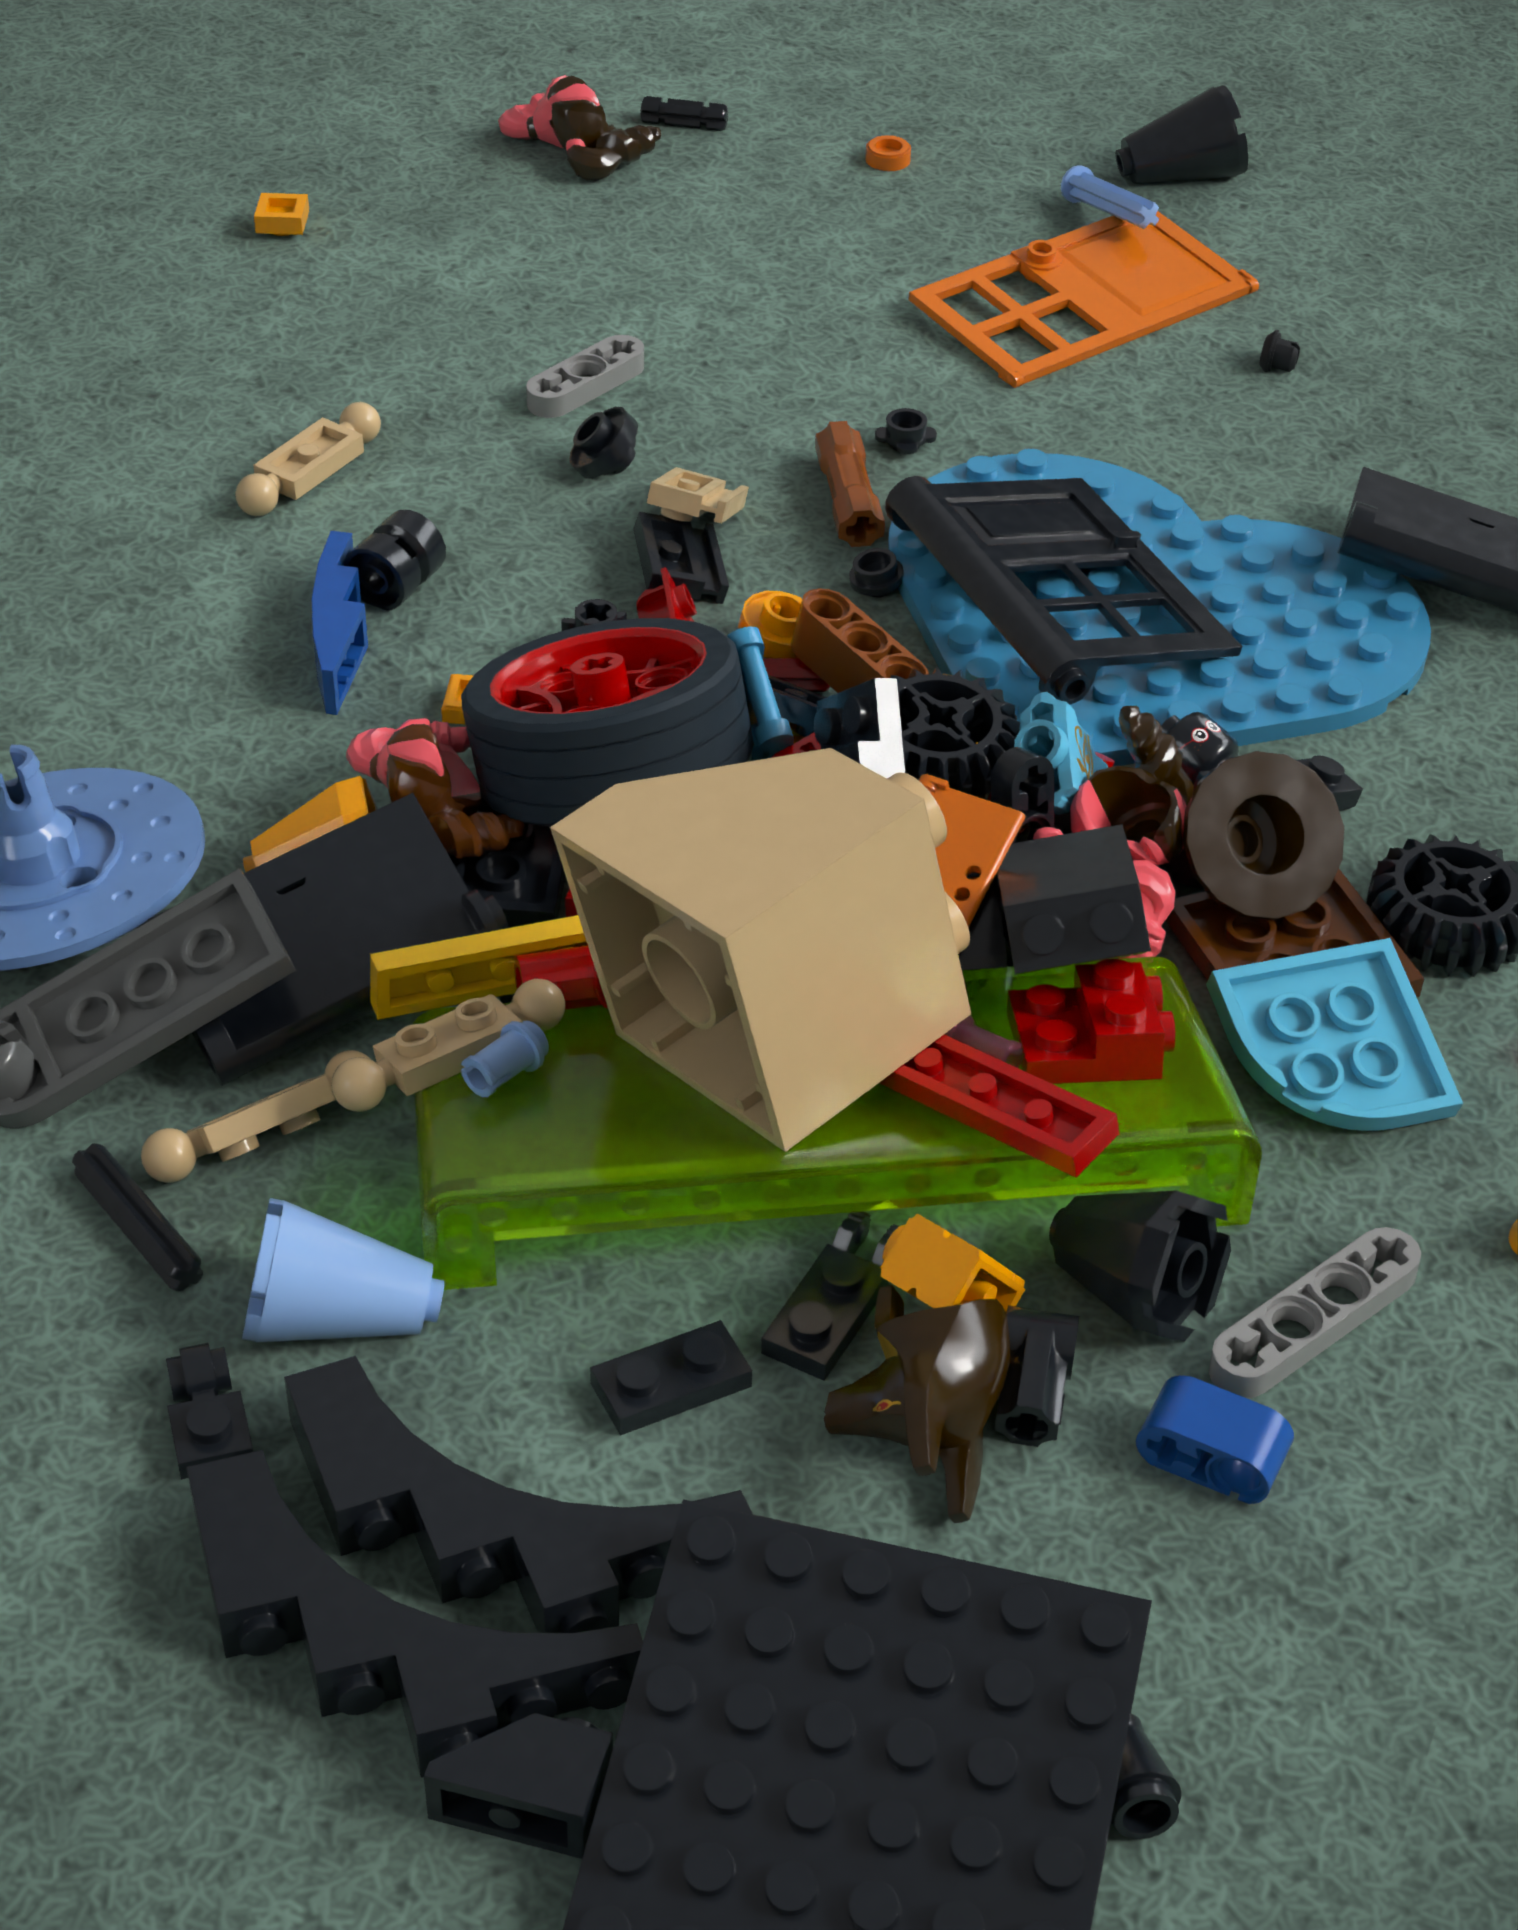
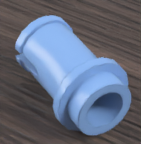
[461,1020,549,1097]

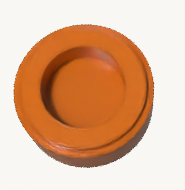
[865,135,911,171]

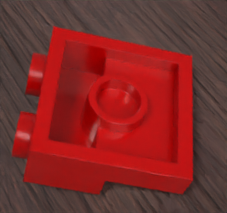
[1007,959,1175,1084]

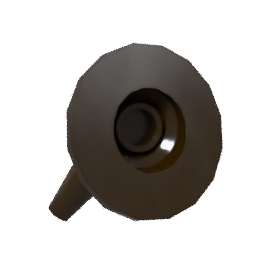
[1183,751,1344,920]

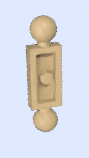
[235,402,381,516]
[332,979,565,1112]
[141,1050,370,1183]

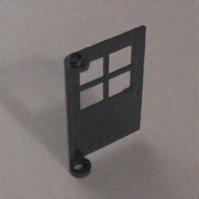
[885,476,1243,705]

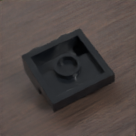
[814,678,905,778]

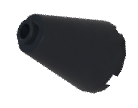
[1115,85,1249,184]

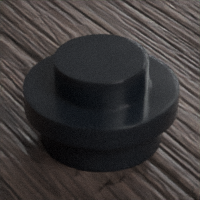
[849,548,904,598]

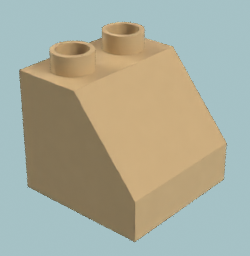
[550,748,971,1152]

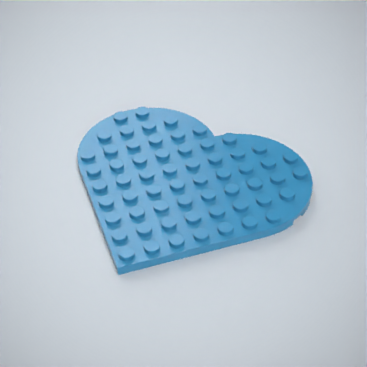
[888,449,1431,766]

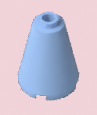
[242,1198,444,1343]

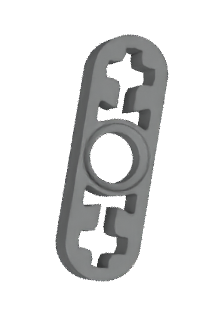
[526,335,644,418]

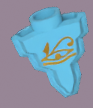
[1014,692,1109,815]

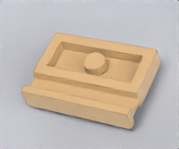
[647,467,749,524]

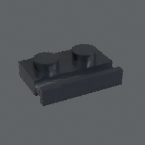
[633,512,729,604]

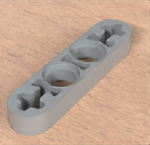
[1208,1227,1421,1398]

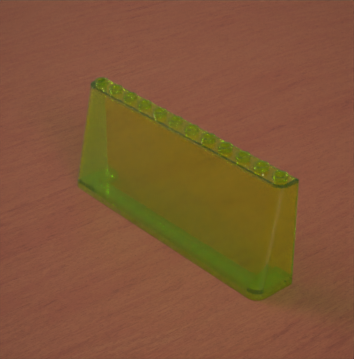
[412,956,1262,1290]

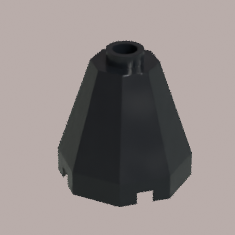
[1049,1190,1231,1342]

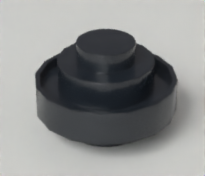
[569,406,638,479]

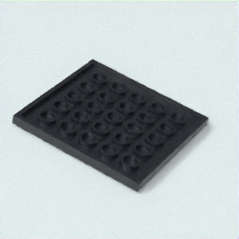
[563,1499,1152,1930]

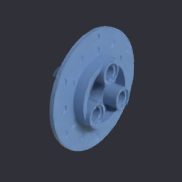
[0,745,205,971]

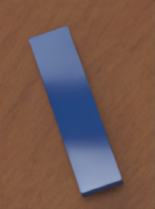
[312,531,368,715]

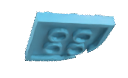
[1206,938,1463,1131]

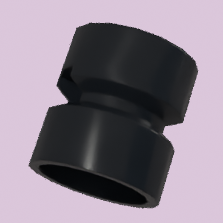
[344,510,446,610]

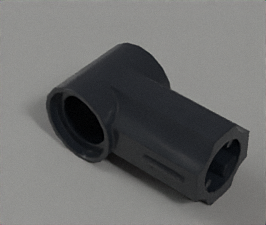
[995,1305,1080,1447]

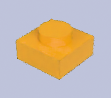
[254,193,309,236]

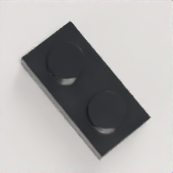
[590,1320,752,1436]

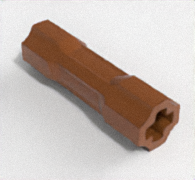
[815,421,885,547]

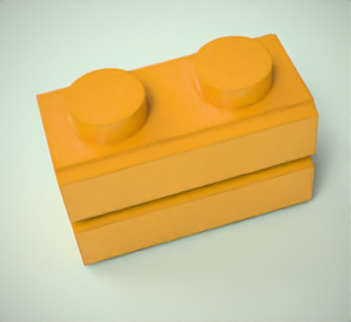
[880,1214,1025,1314]

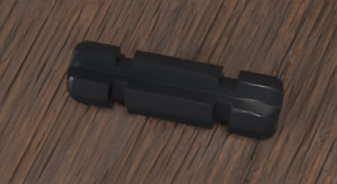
[640,96,728,131]

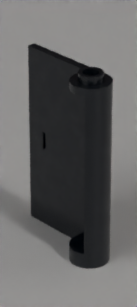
[1337,467,1518,614]
[136,793,509,1086]

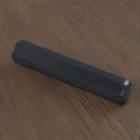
[72,1143,203,1291]

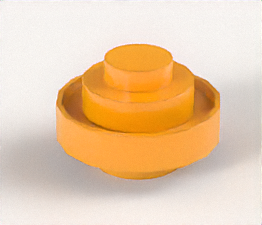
[738,591,802,658]

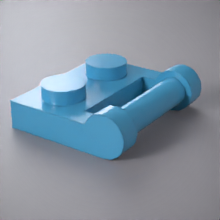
[727,626,794,761]

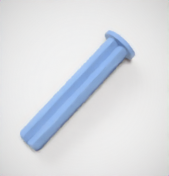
[1061,165,1159,229]

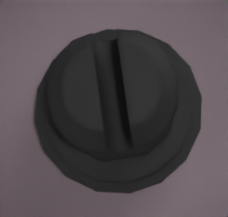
[1259,330,1301,372]

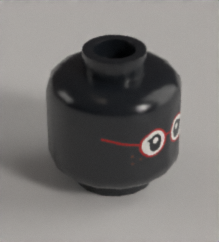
[1161,712,1239,785]

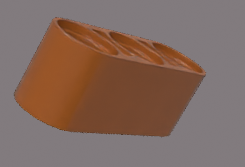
[791,588,929,693]

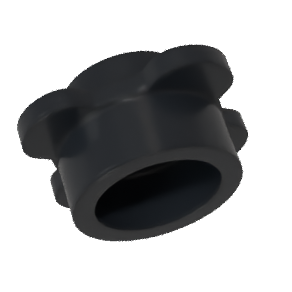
[875,408,937,454]

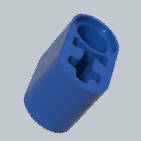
[1136,1376,1294,1504]

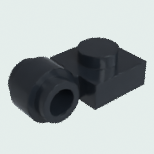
[166,1343,253,1480]

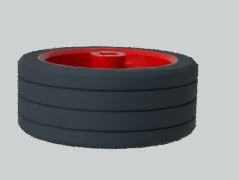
[461,618,754,827]

